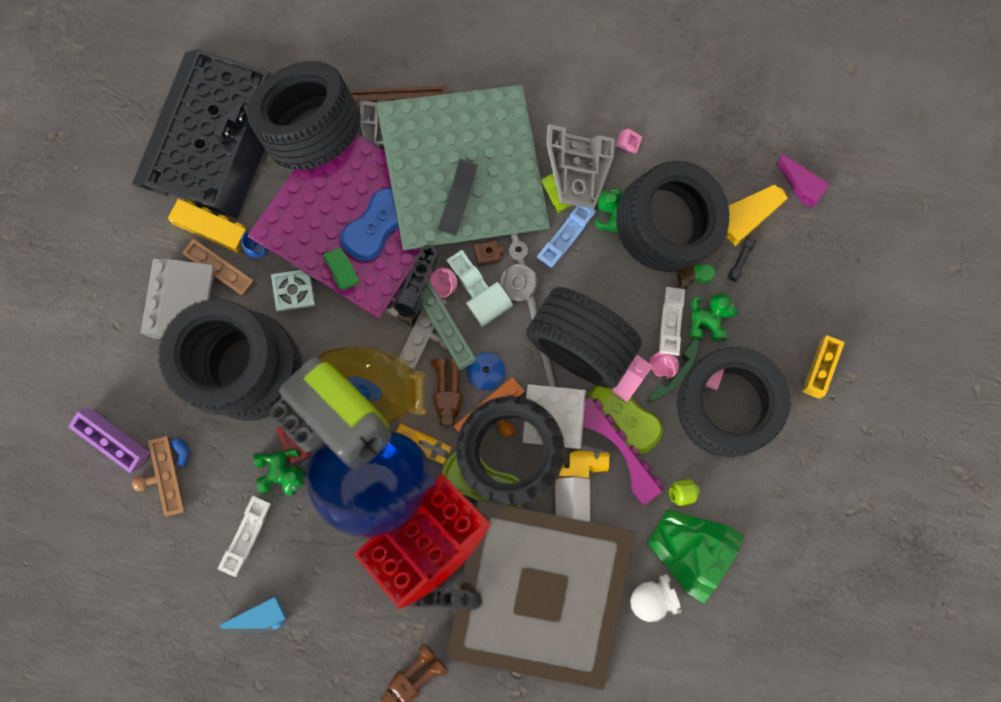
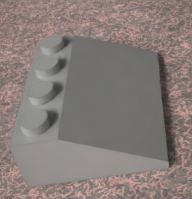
[140,259,215,339]

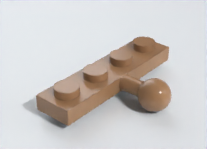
[182,239,255,297]
[132,436,185,517]

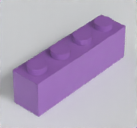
[68,407,150,473]

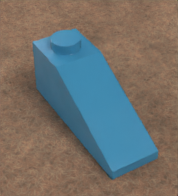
[220,597,288,630]

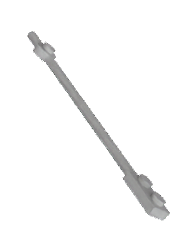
[509,234,557,387]

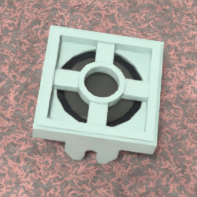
[271,270,315,313]

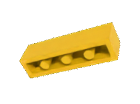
[168,199,247,254]

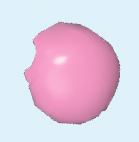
[430,267,458,298]
[649,351,680,379]

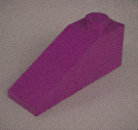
[776,154,830,208]

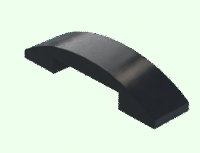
[438,159,478,236]

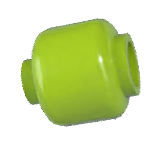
[669,479,700,506]

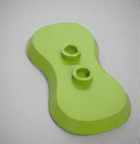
[587,385,663,454]
[442,452,522,508]

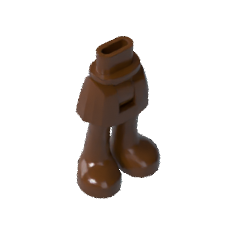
[431,358,464,425]
[380,643,449,702]

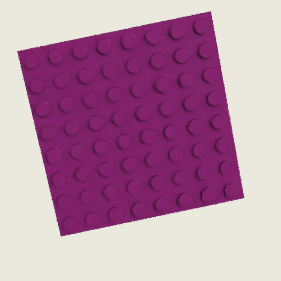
[247,134,421,319]

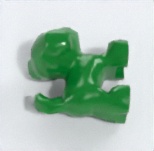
[595,187,623,234]
[688,294,737,342]
[254,448,308,496]

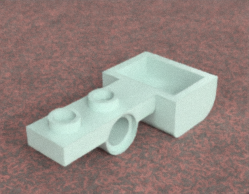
[446,250,513,328]

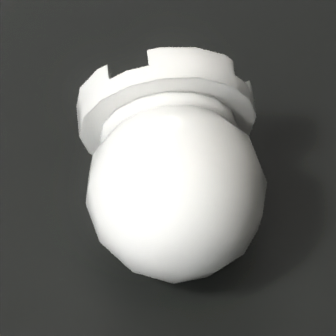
[631,574,681,622]

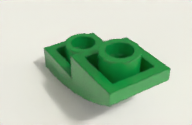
[323,248,359,291]

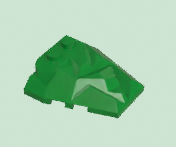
[647,510,745,603]

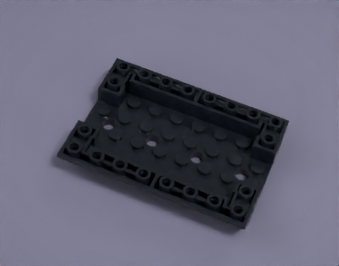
[132,49,272,219]

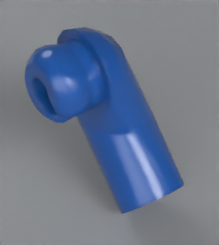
[171,438,190,467]

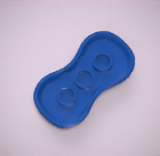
[340,187,399,261]

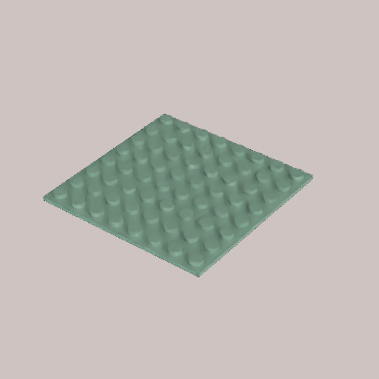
[376,85,550,251]

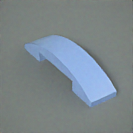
[537,206,596,268]

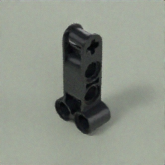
[408,588,483,610]

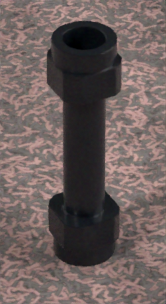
[727,237,756,282]

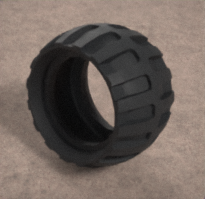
[456,396,565,505]

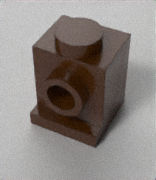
[474,240,503,267]

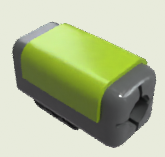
[270,357,391,470]

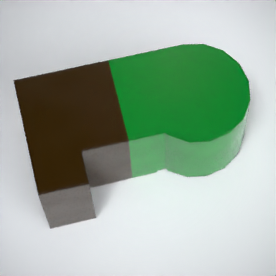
[677,264,715,289]

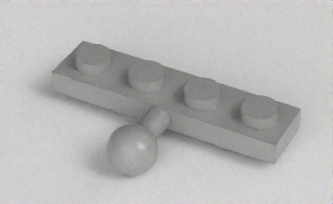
[397,298,447,370]

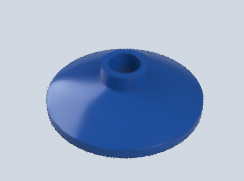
[467,353,505,390]
[347,376,382,401]

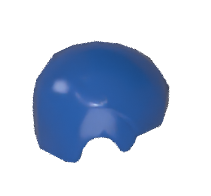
[241,231,270,258]

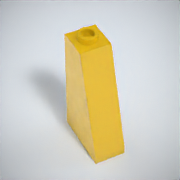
[726,185,788,246]

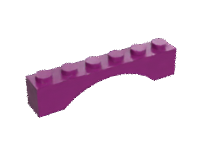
[583,397,664,506]

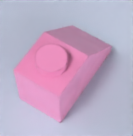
[611,355,653,402]

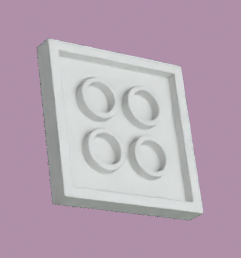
[523,384,586,449]

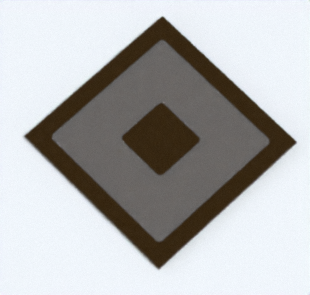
[446,500,635,690]

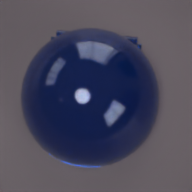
[305,431,435,537]

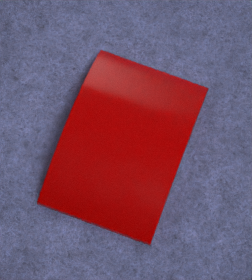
[353,473,491,609]

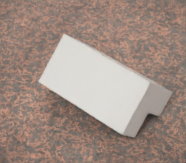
[555,477,590,522]

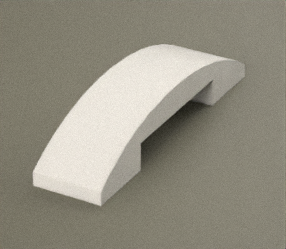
[659,286,685,356]
[218,496,271,577]

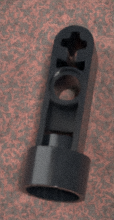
[392,245,437,317]

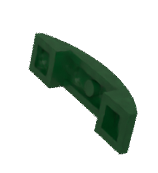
[647,339,699,403]

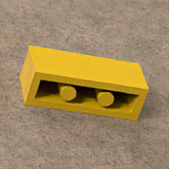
[802,335,845,399]

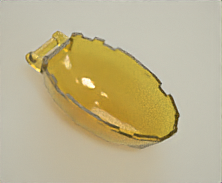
[319,346,425,423]

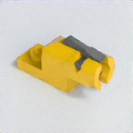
[392,423,452,465]
[558,446,609,479]

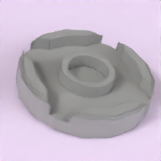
[500,264,538,302]

